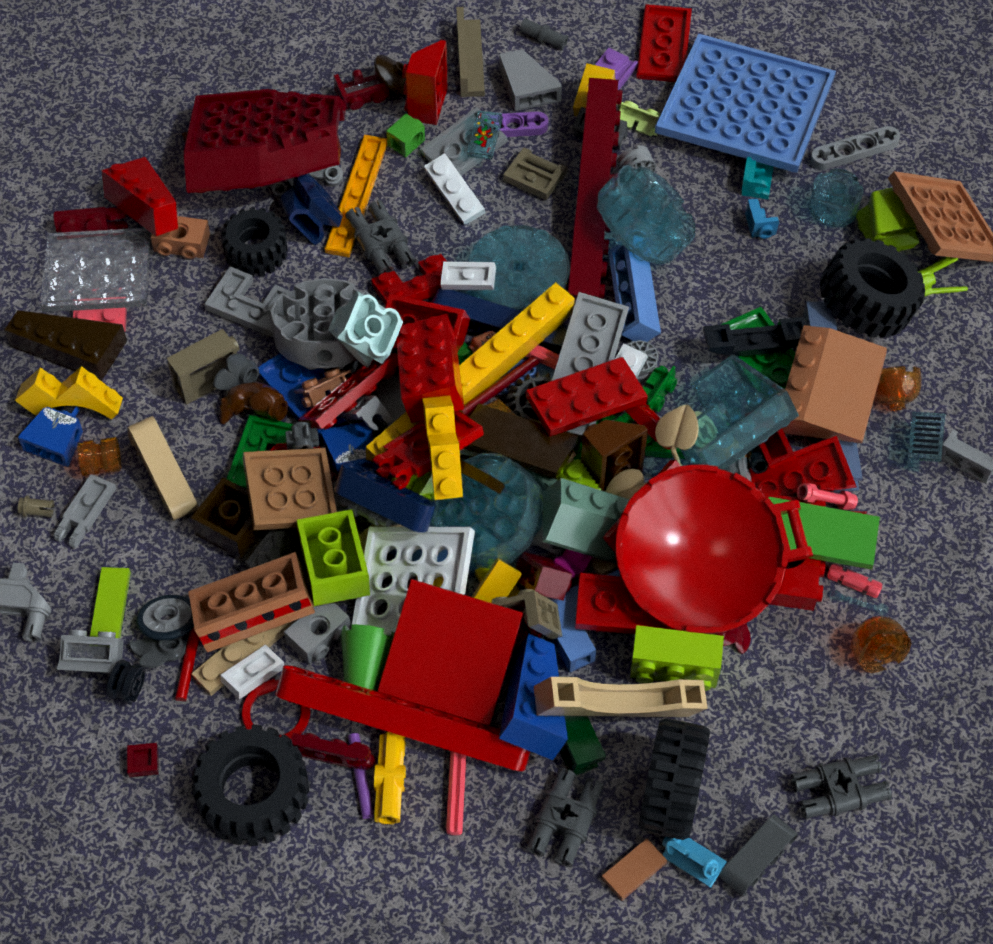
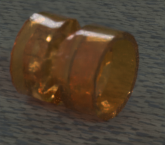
[77,437,122,476]

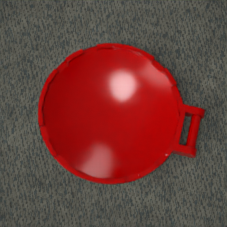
[615,465,813,634]

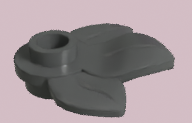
[213,353,259,395]
[129,637,186,668]

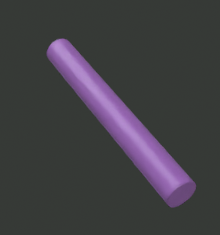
[348,733,374,819]

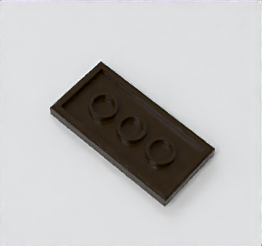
[464,404,579,480]

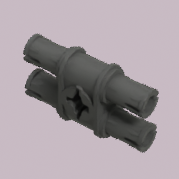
[345,200,416,275]
[791,754,892,820]
[526,768,604,867]

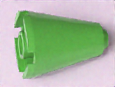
[341,624,395,691]

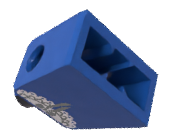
[18,406,83,467]
[321,421,373,477]

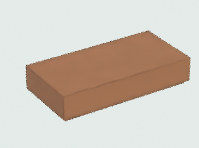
[601,838,667,901]

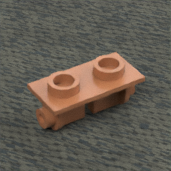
[294,367,351,408]

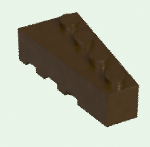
[4,310,127,381]

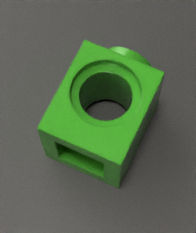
[386,114,425,158]

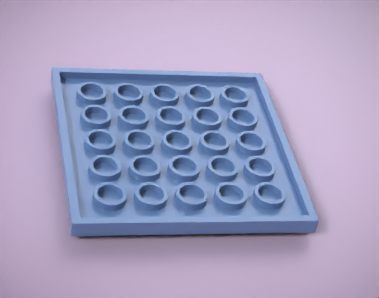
[655,34,836,173]

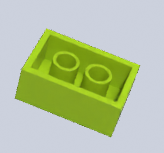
[297,509,370,606]
[630,625,724,691]

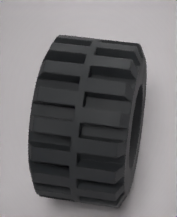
[221,207,288,277]

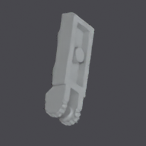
[54,474,116,548]

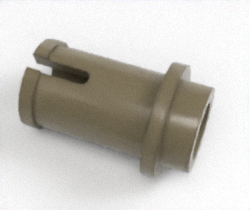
[18,495,55,518]

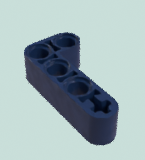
[334,459,436,533]

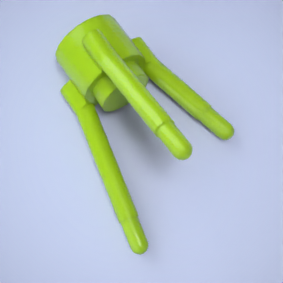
[918,257,968,296]

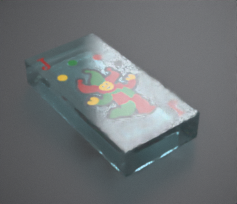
[467,111,503,160]

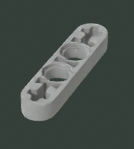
[810,126,900,170]

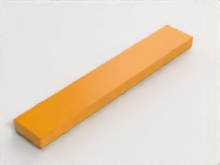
[325,135,387,258]

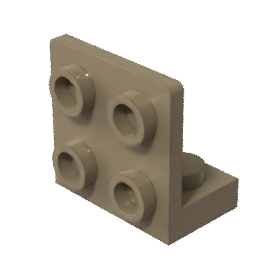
[491,589,563,639]

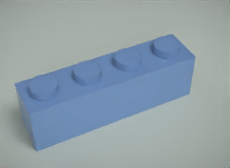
[608,238,661,342]

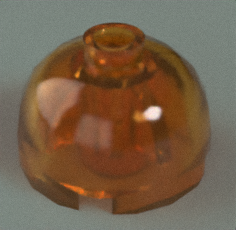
[874,366,922,411]
[851,616,912,673]

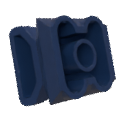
[280,173,343,245]

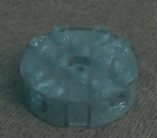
[597,165,695,265]
[467,225,570,311]
[432,453,543,568]

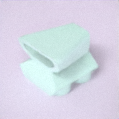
[329,291,403,368]

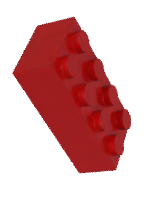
[396,314,464,423]

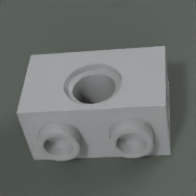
[284,602,351,665]

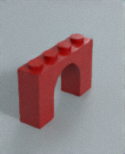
[763,493,826,611]

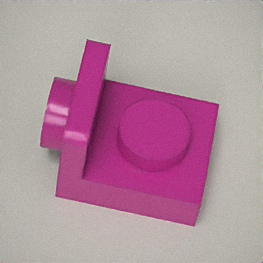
[554,549,595,578]

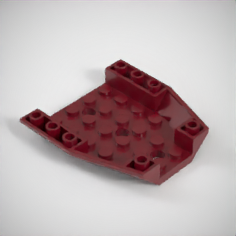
[184,89,346,193]

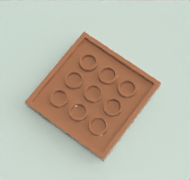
[888,171,993,262]

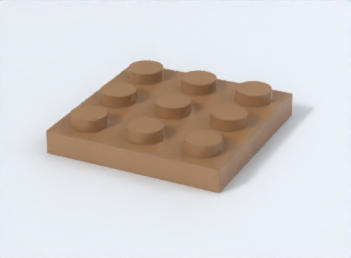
[242,448,337,530]

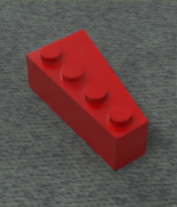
[101,157,178,236]

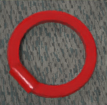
[241,678,311,739]

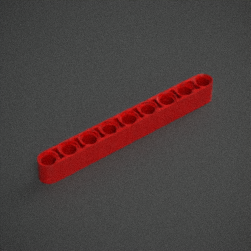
[275,665,531,771]

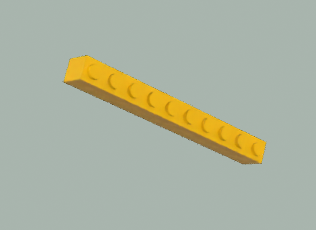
[366,282,575,478]

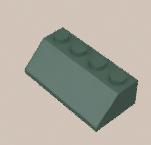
[543,478,630,564]

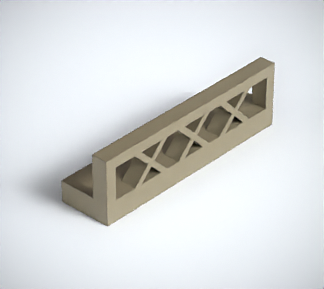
[456,7,485,97]

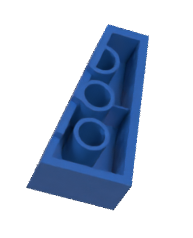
[499,633,568,760]

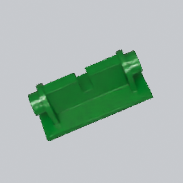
[643,366,678,413]

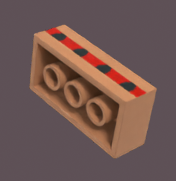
[188,552,315,652]

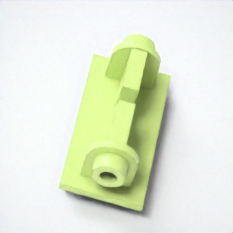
[618,101,661,137]

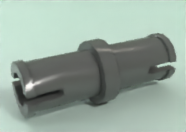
[519,18,569,50]

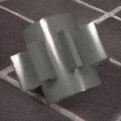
[285,422,319,450]

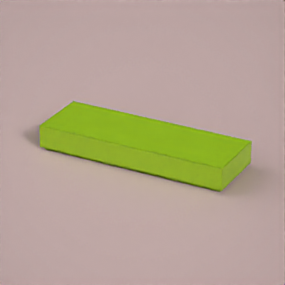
[90,567,131,648]

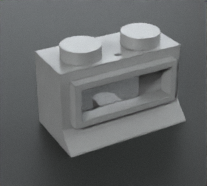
[56,630,124,673]

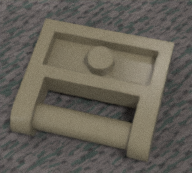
[503,147,568,200]

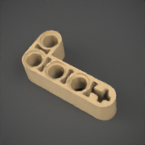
[127,416,199,521]

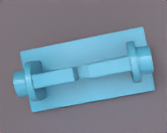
[662,837,727,887]

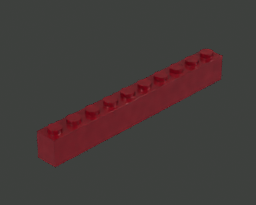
[568,77,623,306]

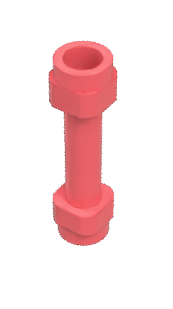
[797,483,858,510]

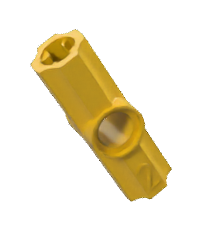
[374,732,406,825]

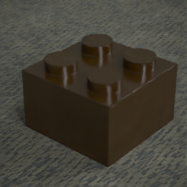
[191,477,263,559]

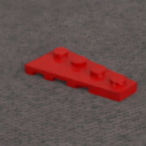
[750,435,857,496]

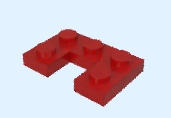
[371,254,447,305]

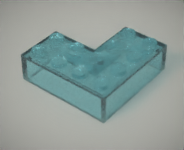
[680,354,799,470]

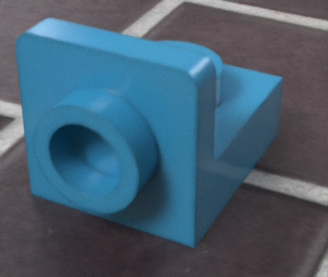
[745,199,779,239]

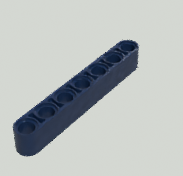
[432,288,568,354]

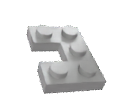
[204,267,290,337]

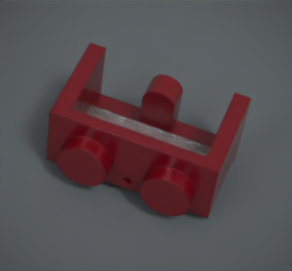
[334,70,389,110]

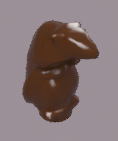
[220,382,288,425]

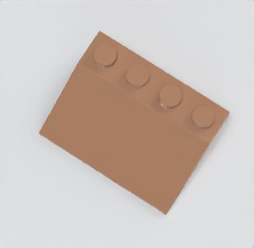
[777,325,887,443]

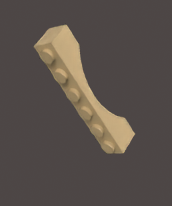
[534,677,708,717]

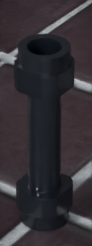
[737,427,768,474]

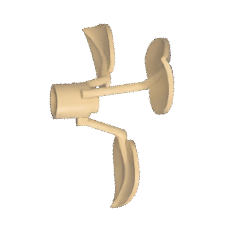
[606,405,699,499]

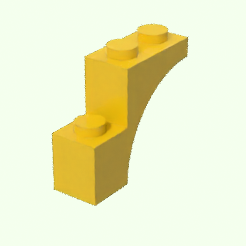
[15,366,123,420]
[422,396,463,500]

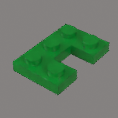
[227,415,293,489]

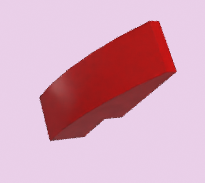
[746,406,796,469]

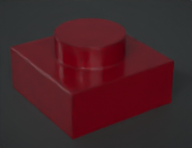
[127,743,159,777]

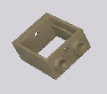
[167,329,240,405]

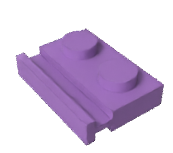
[595,48,638,90]

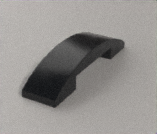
[703,317,807,356]

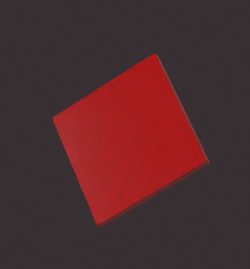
[377,579,523,726]

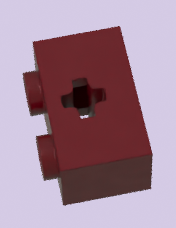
[515,551,572,601]

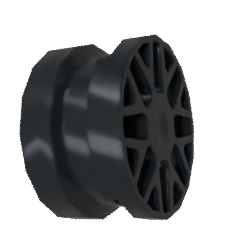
[107,660,146,705]

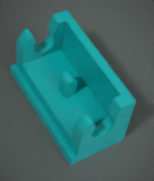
[741,157,773,199]

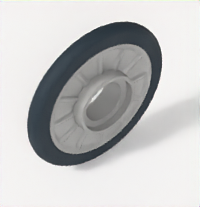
[136,595,194,640]

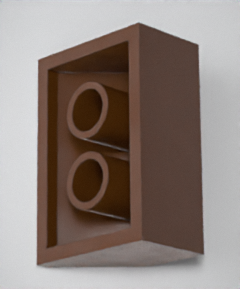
[581,420,648,492]

